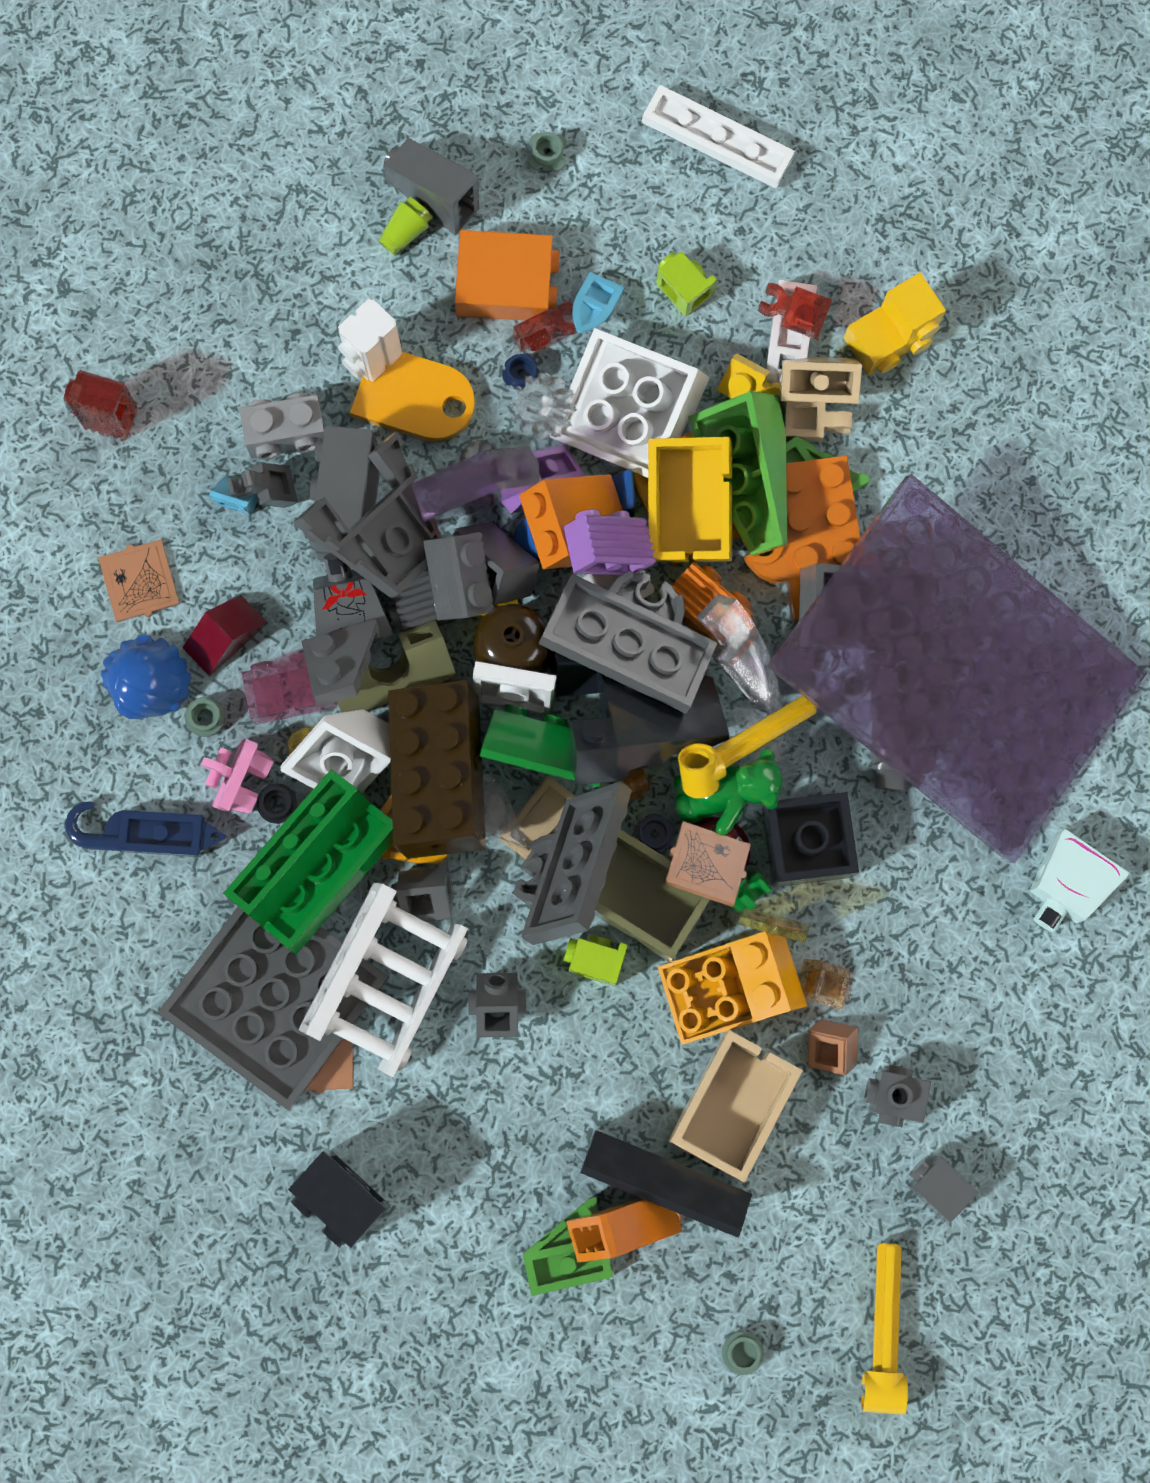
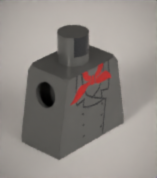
[313,553,393,640]

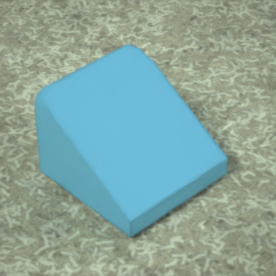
[209,477,258,515]

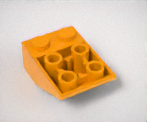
[658,928,807,1045]

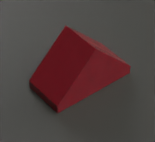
[182,594,268,676]

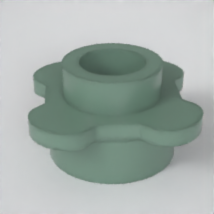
[528,132,567,171]

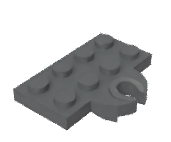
[539,570,718,714]
[512,781,632,945]

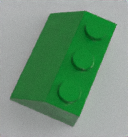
[480,704,601,787]

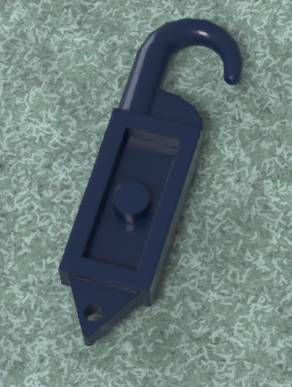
[65,801,228,857]

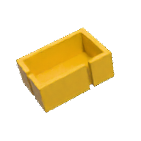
[648,437,732,562]

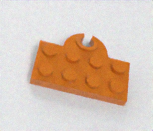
[741,455,865,622]

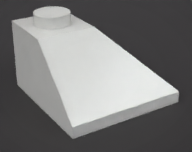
[280,709,390,793]

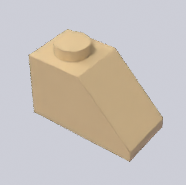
[780,357,862,404]

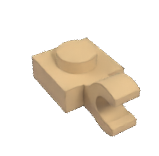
[785,401,853,442]

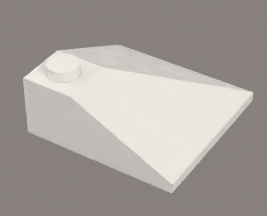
[550,328,710,478]

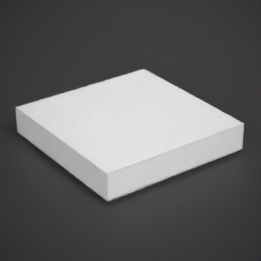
[473,661,556,715]

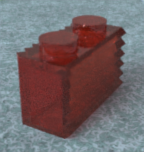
[64,370,139,442]

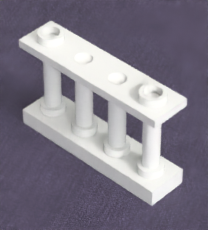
[298,882,468,1077]

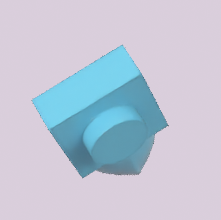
[572,272,625,334]

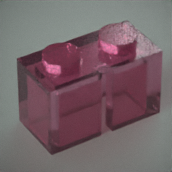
[241,653,333,725]

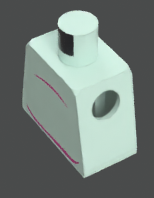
[1030,829,1129,932]

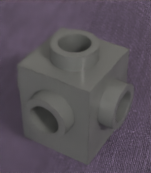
[468,972,526,1038]
[864,1065,931,1128]

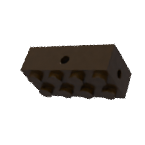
[388,680,486,859]

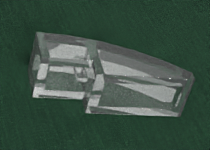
[697,594,782,714]

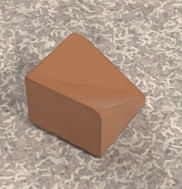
[808,1020,858,1076]

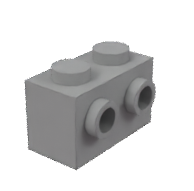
[239,393,325,460]

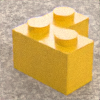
[843,272,946,376]

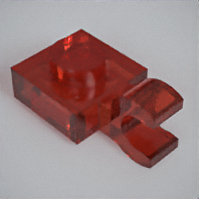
[513,301,577,353]

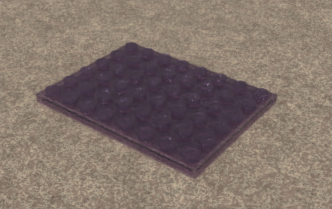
[767,474,1147,863]

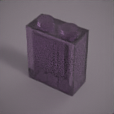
[411,446,542,522]

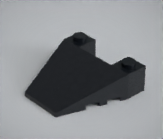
[550,650,730,785]

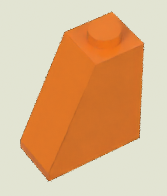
[566,1198,683,1262]

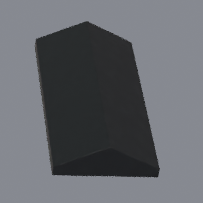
[580,1130,752,1238]

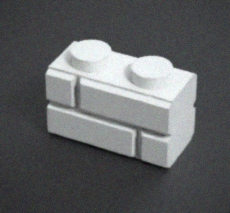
[338,299,402,382]

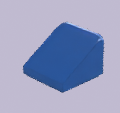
[612,470,636,518]

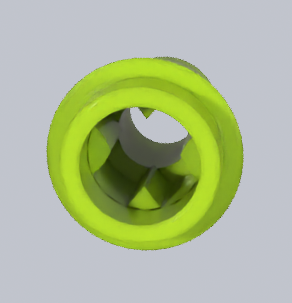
[377,197,433,256]

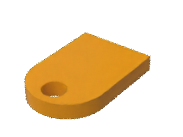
[350,352,475,442]

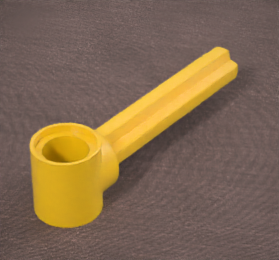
[678,695,817,798]
[861,1243,908,1415]

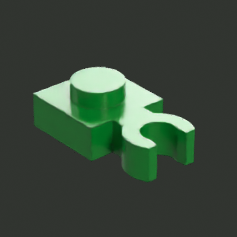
[727,871,772,912]

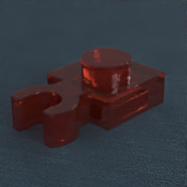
[758,283,832,340]

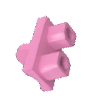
[200,739,274,814]

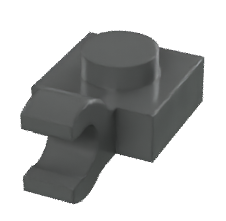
[228,462,298,508]

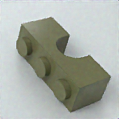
[337,621,457,713]

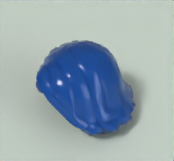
[101,635,191,719]

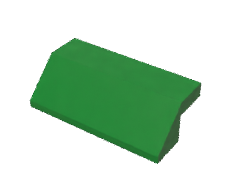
[223,769,393,955]

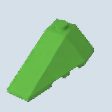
[689,391,788,556]

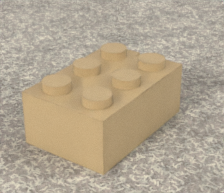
[668,1030,803,1183]

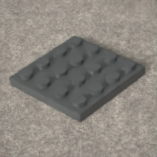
[157,907,389,1111]

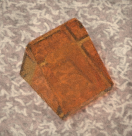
[799,959,851,1010]

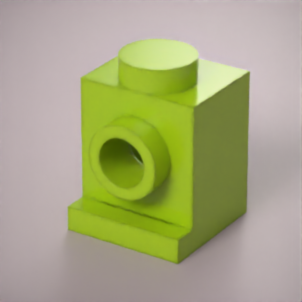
[656,251,717,317]
[563,934,628,987]

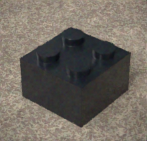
[762,792,859,887]
[288,1150,391,1248]

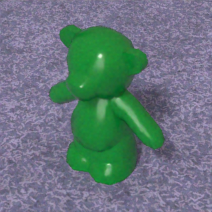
[674,749,783,836]

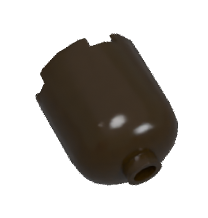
[473,603,551,674]

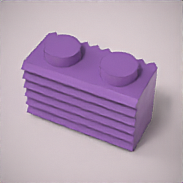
[564,509,656,575]

